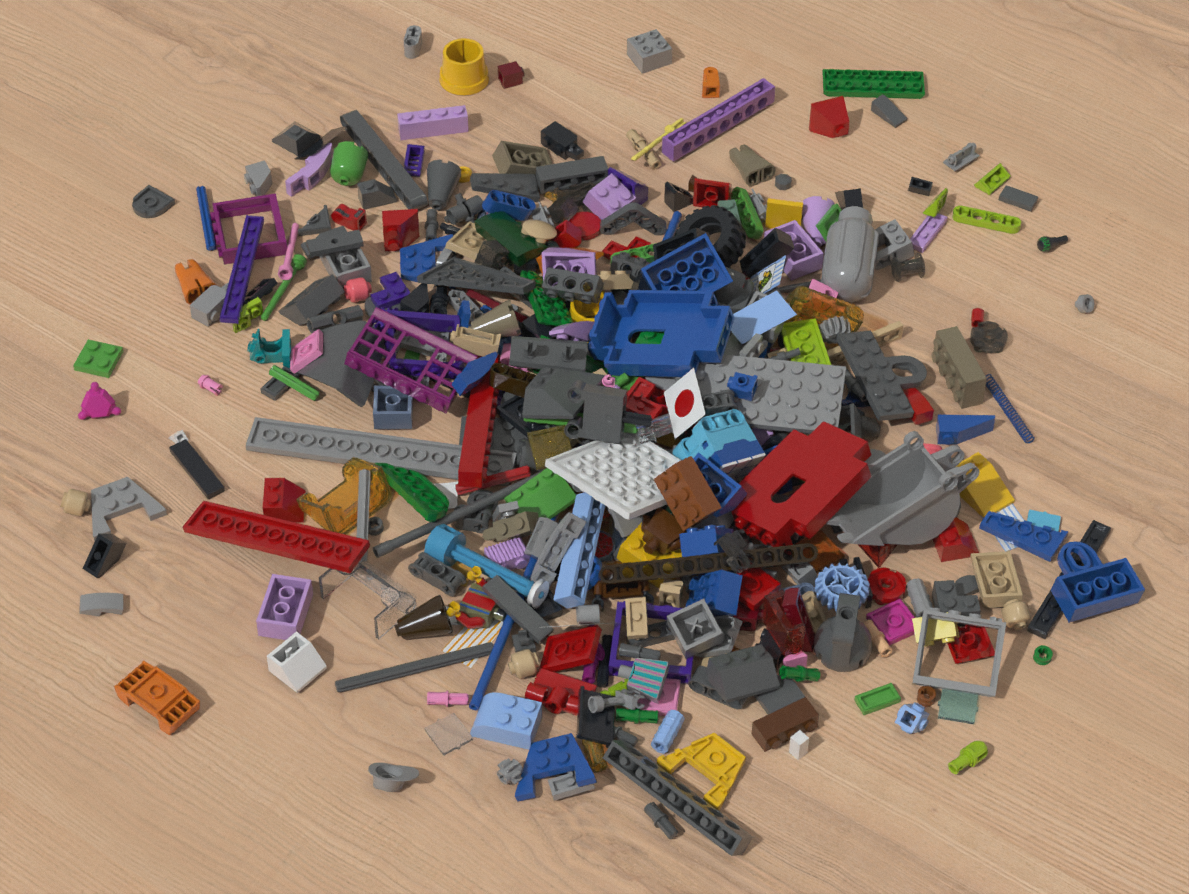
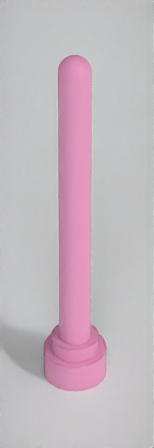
[278,223,299,280]

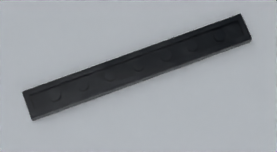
[1027,520,1111,639]

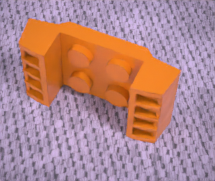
[114,661,200,735]

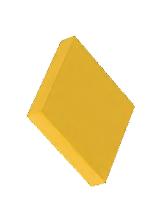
[765,198,803,229]

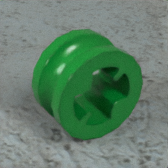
[1033,645,1053,665]

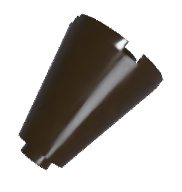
[394,595,453,639]

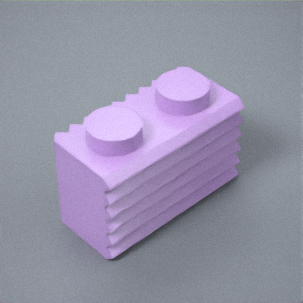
[484,537,530,570]

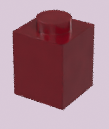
[498,61,525,89]

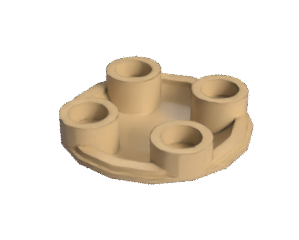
[521,219,557,243]

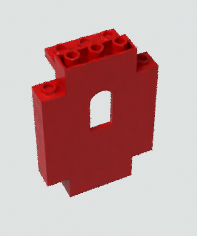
[732,421,872,555]

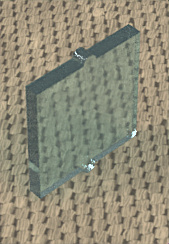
[938,689,978,724]

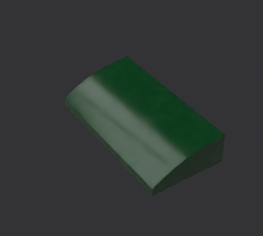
[474,211,547,267]

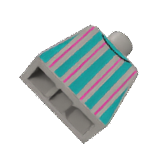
[618,658,670,704]

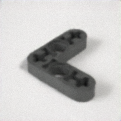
[600,202,666,236]

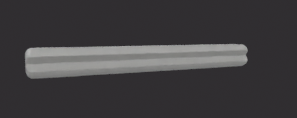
[356,469,371,563]

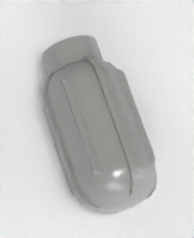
[821,206,879,303]

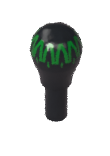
[1037,235,1068,252]

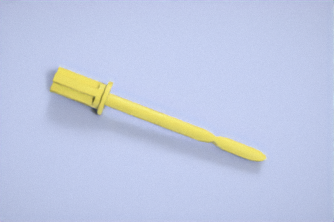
[631,118,686,161]

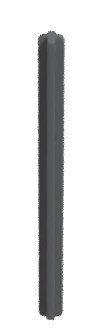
[335,642,493,692]

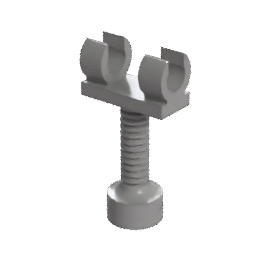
[588,689,645,713]

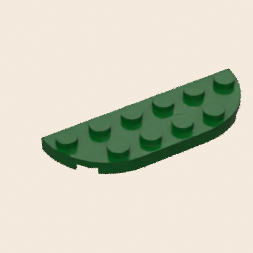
[374,463,449,522]

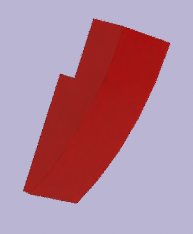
[902,388,934,425]

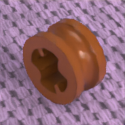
[917,686,936,707]

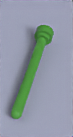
[261,254,307,321]

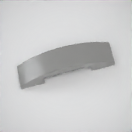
[530,512,586,586]

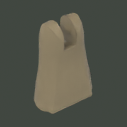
[729,144,775,187]

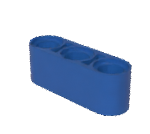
[482,190,536,221]

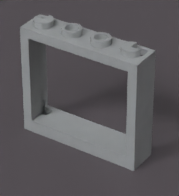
[912,607,1006,698]

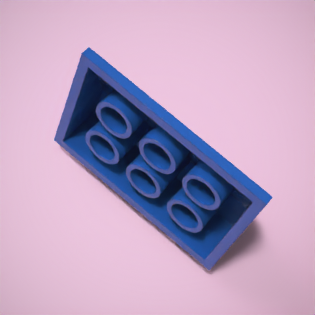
[641,233,733,292]

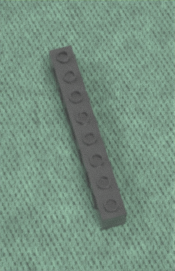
[603,740,753,856]

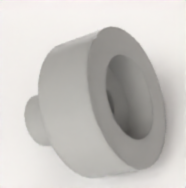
[1075,294,1094,313]

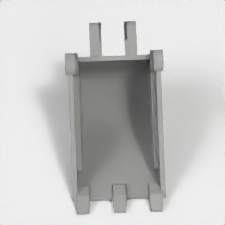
[826,431,980,546]

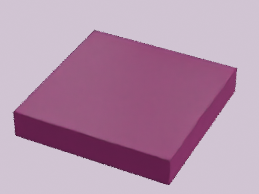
[866,599,915,646]

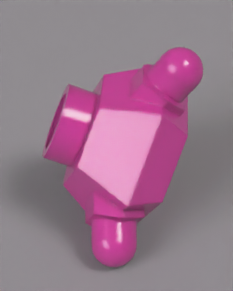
[78,382,121,420]

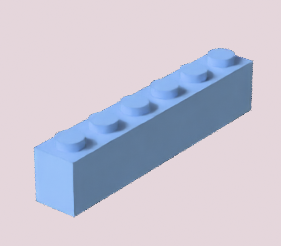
[553,492,605,609]

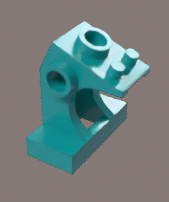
[247,329,291,369]

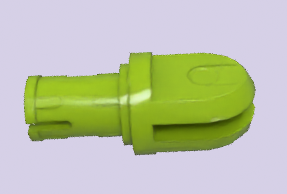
[948,741,988,775]

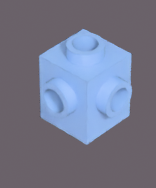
[895,702,929,734]

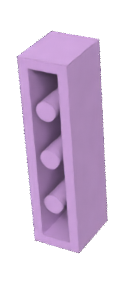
[397,105,468,140]

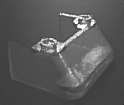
[319,560,416,640]

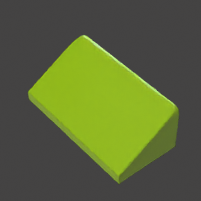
[974,163,1011,195]
[923,188,948,217]

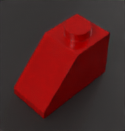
[543,219,582,248]

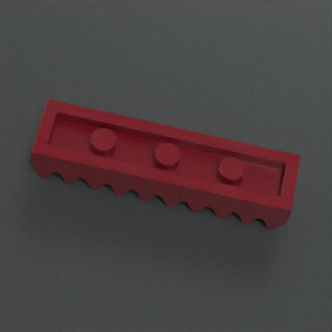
[782,588,815,652]

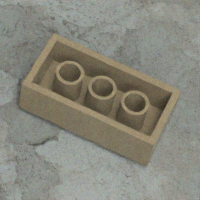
[931,326,987,409]

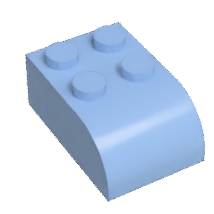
[470,692,542,750]

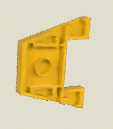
[657,733,746,811]

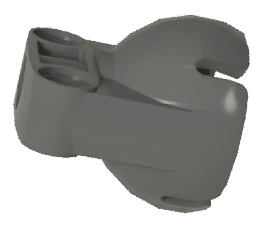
[714,267,754,314]
[813,593,873,672]

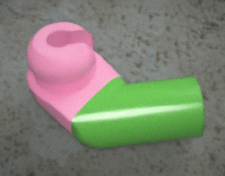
[602,373,629,388]

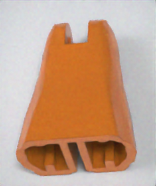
[175,259,216,304]

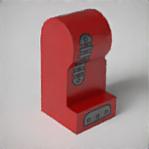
[331,204,367,231]

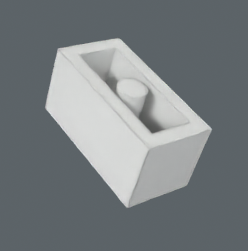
[789,730,809,760]

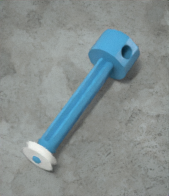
[424,524,550,608]

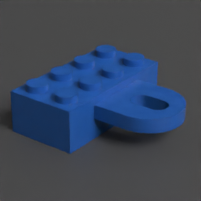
[1051,541,1145,623]

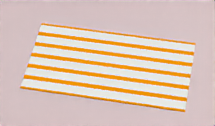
[441,619,503,668]

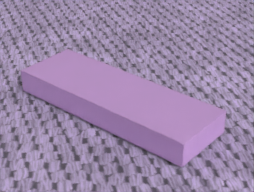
[910,213,948,253]

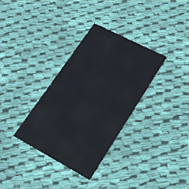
[295,125,350,159]

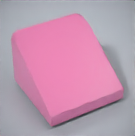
[782,648,808,667]

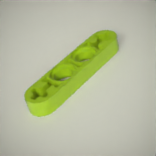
[952,206,1021,234]

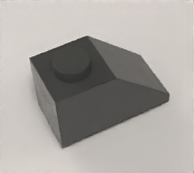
[357,179,397,210]

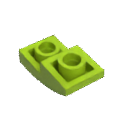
[233,297,263,334]

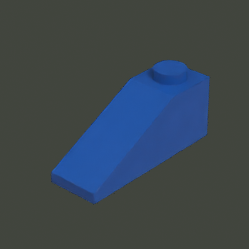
[936,415,995,445]

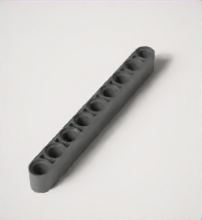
[340,110,428,209]

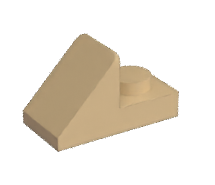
[659,579,684,608]
[802,591,827,633]

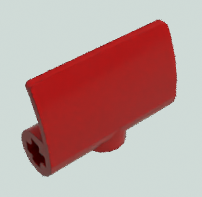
[525,668,596,716]

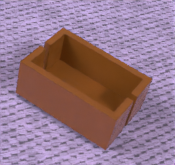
[653,456,722,531]

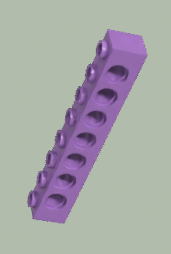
[662,78,775,162]

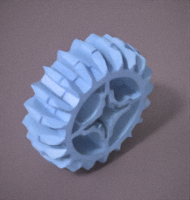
[815,562,869,612]

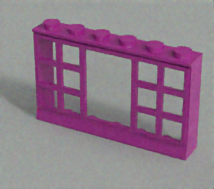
[344,307,477,414]

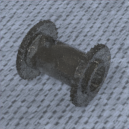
[891,253,925,282]

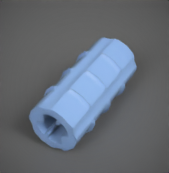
[651,710,685,753]

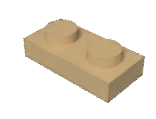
[625,597,648,639]

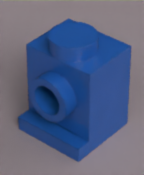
[727,372,758,401]

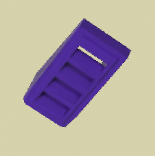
[404,144,425,177]

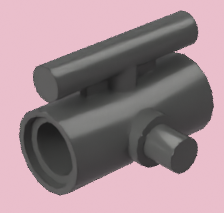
[444,192,484,225]

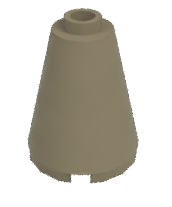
[468,300,522,337]

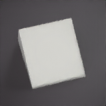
[169,430,189,444]

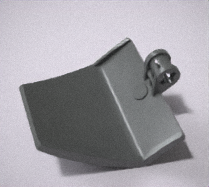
[296,321,386,407]

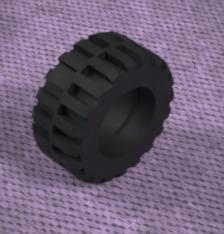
[675,205,746,268]

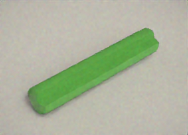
[269,365,320,401]

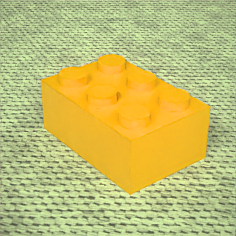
[616,522,684,589]

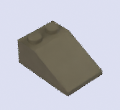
[492,141,552,177]

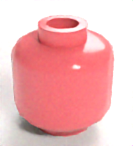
[343,277,372,303]

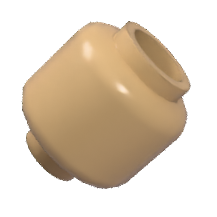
[61,489,91,516]
[1001,599,1031,631]
[508,649,540,679]

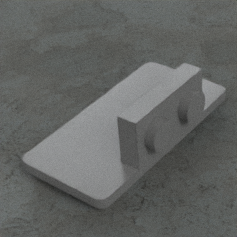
[724,333,768,358]

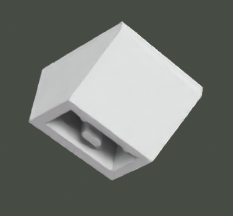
[267,632,327,693]

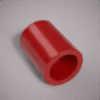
[971,308,984,329]

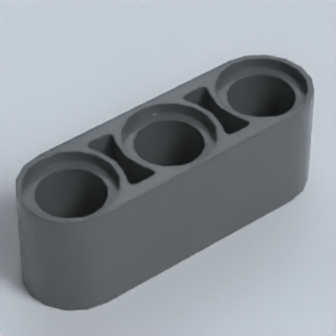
[688,666,748,709]

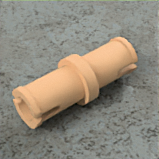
[864,620,893,657]

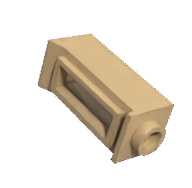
[450,324,501,357]

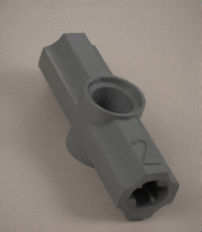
[306,305,364,333]

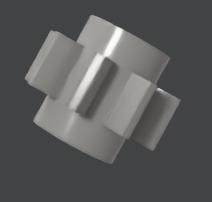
[497,758,523,785]

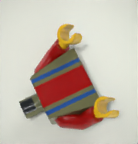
[446,566,507,629]

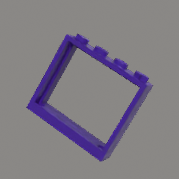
[383,310,465,379]
[609,601,694,684]

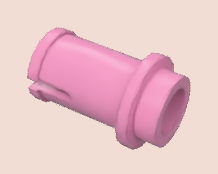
[198,375,223,396]

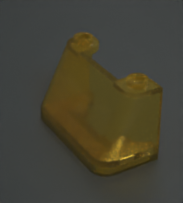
[784,286,864,346]
[296,457,392,535]

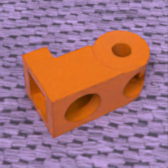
[702,67,720,98]

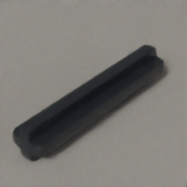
[597,634,613,688]

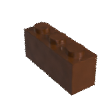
[751,697,819,752]

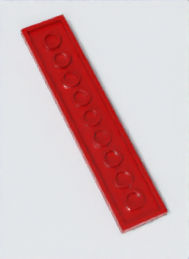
[183,500,370,573]

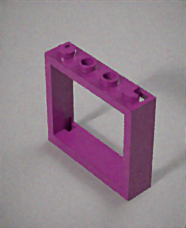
[210,193,287,265]

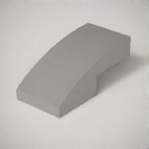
[79,593,123,616]

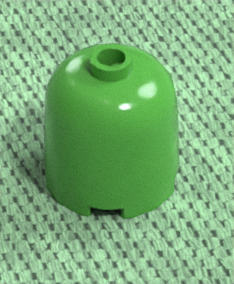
[330,141,368,186]

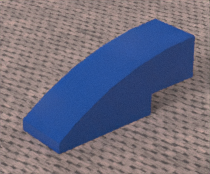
[451,352,498,396]

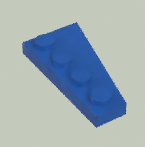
[979,511,1068,562]

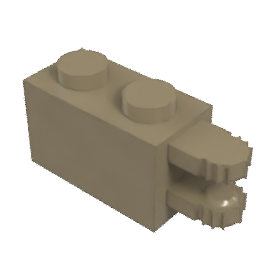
[482,511,539,542]

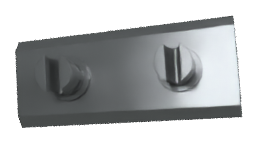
[509,336,587,372]

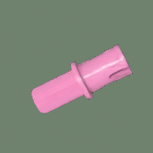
[427,690,469,707]

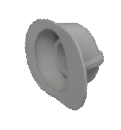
[368,763,419,792]

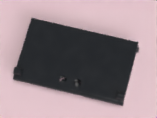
[576,686,615,748]

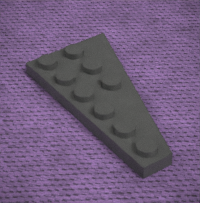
[417,257,536,295]

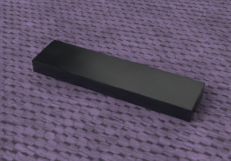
[169,439,225,499]

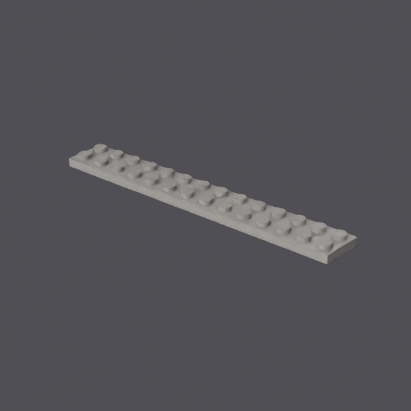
[246,417,517,486]

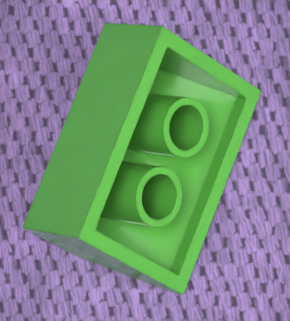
[504,468,576,519]

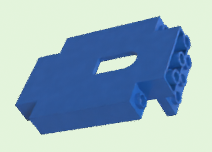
[588,290,735,377]

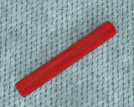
[455,465,531,495]

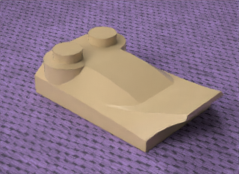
[598,271,633,290]
[970,551,1023,608]

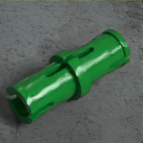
[779,665,820,682]
[616,708,658,724]

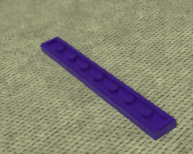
[220,215,264,324]

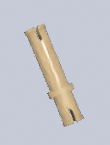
[626,129,661,170]

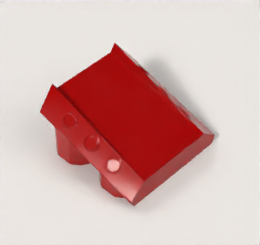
[947,624,995,664]

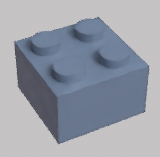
[373,386,413,429]

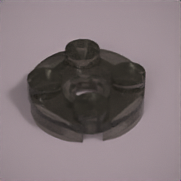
[970,321,1008,353]

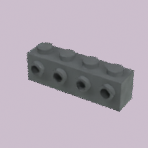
[536,156,608,194]

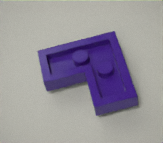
[371,272,410,309]

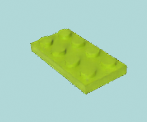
[780,318,831,365]

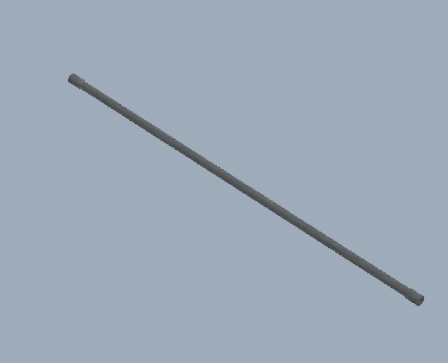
[373,470,543,558]

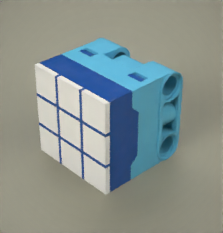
[673,409,766,484]

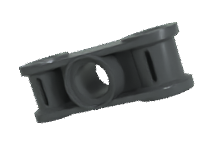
[408,552,466,596]

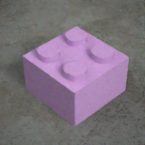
[583,173,636,221]

